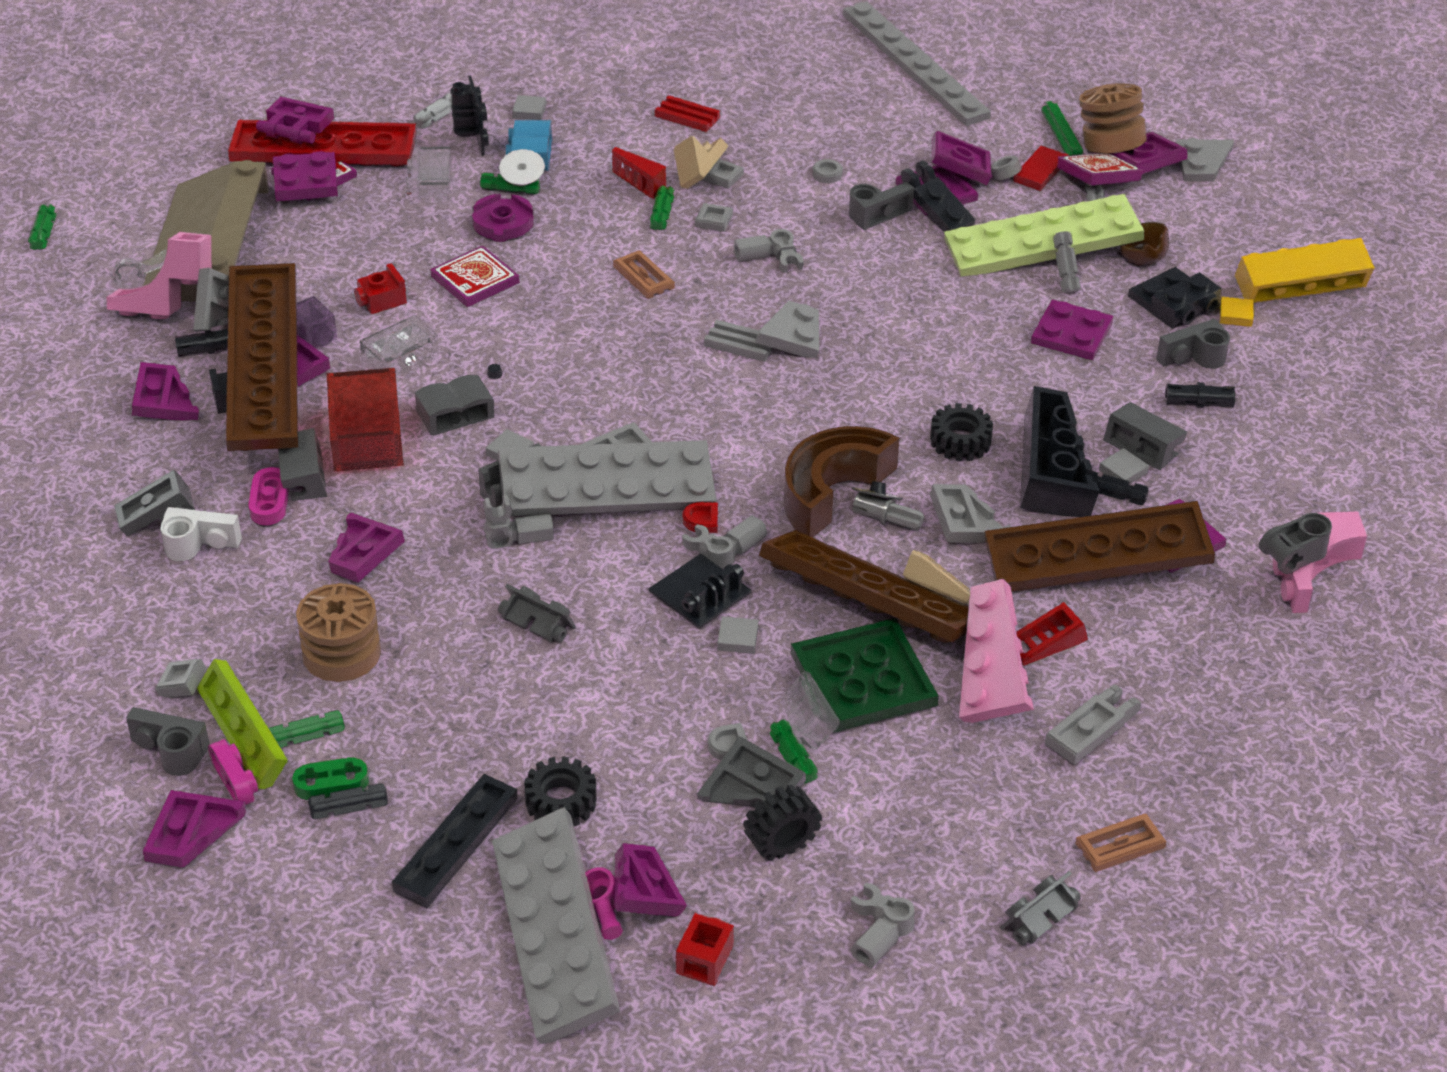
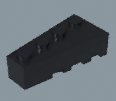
[1020,386,1099,517]

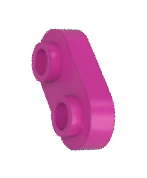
[248,467,290,525]
[208,739,258,805]

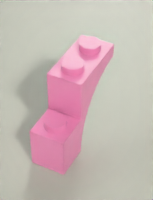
[107,232,212,319]
[1273,511,1367,613]

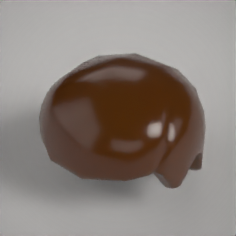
[1120,222,1169,265]

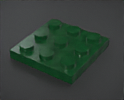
[790,618,939,733]

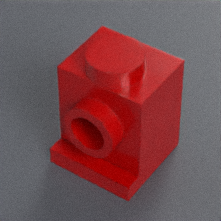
[354,263,407,315]
[676,913,734,986]

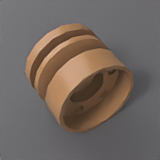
[1079,83,1147,153]
[296,583,381,682]

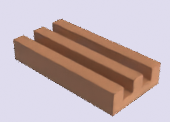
[613,250,675,299]
[1075,813,1167,872]

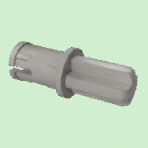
[852,492,924,531]

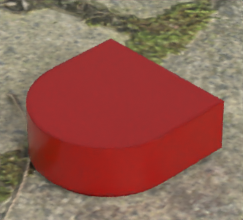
[682,502,718,533]

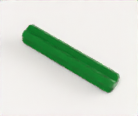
[1041,101,1083,156]

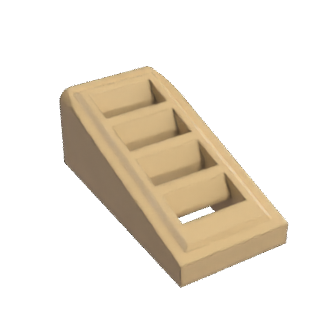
[903,550,970,604]

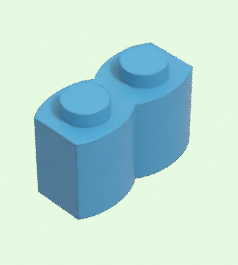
[506,120,552,171]

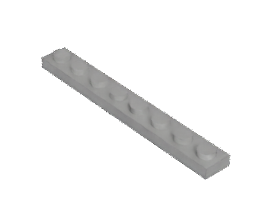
[843,2,991,126]

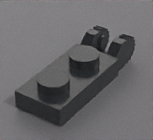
[900,160,976,232]

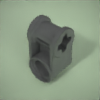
[1259,513,1332,574]

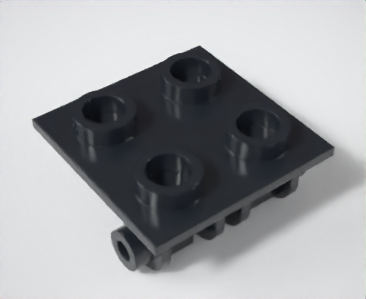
[450,75,489,156]
[648,553,752,629]

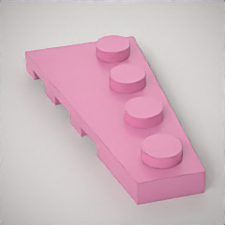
[959,579,1034,723]

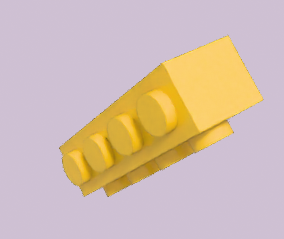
[1235,238,1375,303]

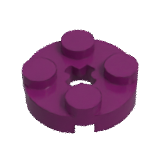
[472,194,534,242]

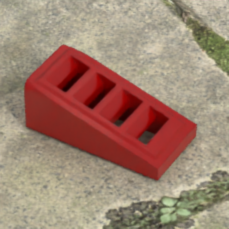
[612,147,666,199]
[1016,602,1088,666]

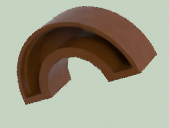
[784,426,900,537]

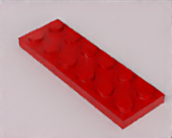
[228,120,417,166]

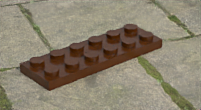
[985,501,1215,592]
[759,530,969,643]

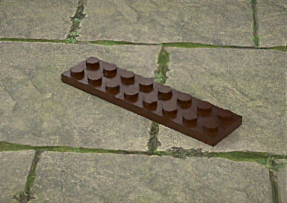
[226,263,299,451]

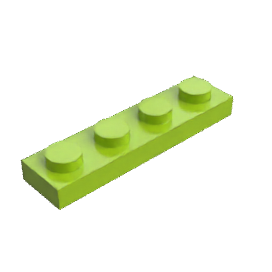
[197,659,288,789]

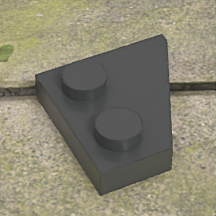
[697,736,806,807]

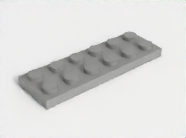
[498,440,716,516]
[492,807,620,1044]

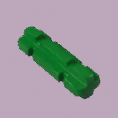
[480,172,540,194]
[650,185,674,230]
[28,204,57,250]
[269,710,345,748]
[770,719,818,784]

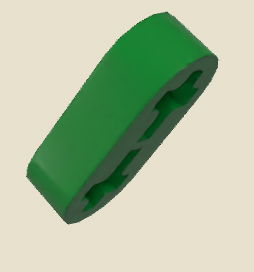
[292,757,369,800]

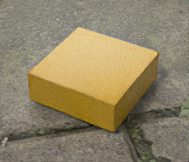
[1219,296,1253,327]

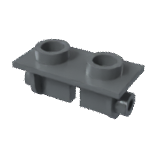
[498,584,576,643]
[999,871,1081,945]

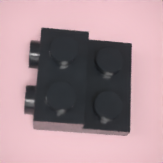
[1128,267,1222,329]

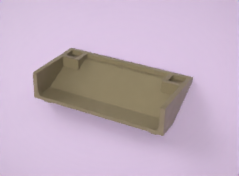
[143,160,269,302]

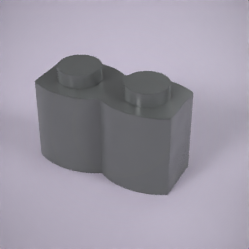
[415,375,494,436]

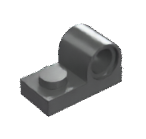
[849,182,914,230]
[1156,319,1230,369]
[114,470,195,536]
[126,707,209,776]

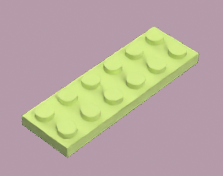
[944,194,1144,276]

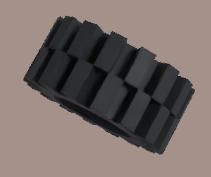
[930,403,993,462]
[524,756,597,827]
[743,785,822,861]

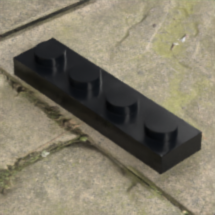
[392,774,518,908]

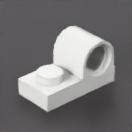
[160,507,242,561]

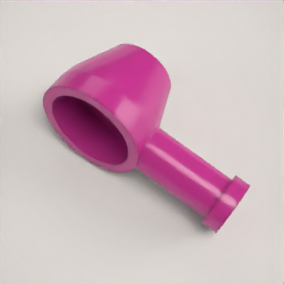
[585,867,623,940]

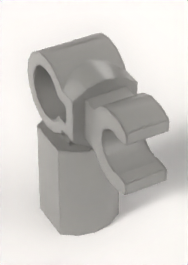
[733,229,804,273]
[483,495,554,549]
[682,515,767,569]
[851,883,914,968]

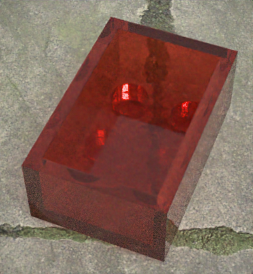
[326,367,404,472]

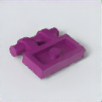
[256,96,334,144]

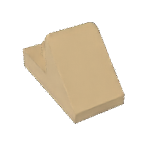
[674,136,728,189]

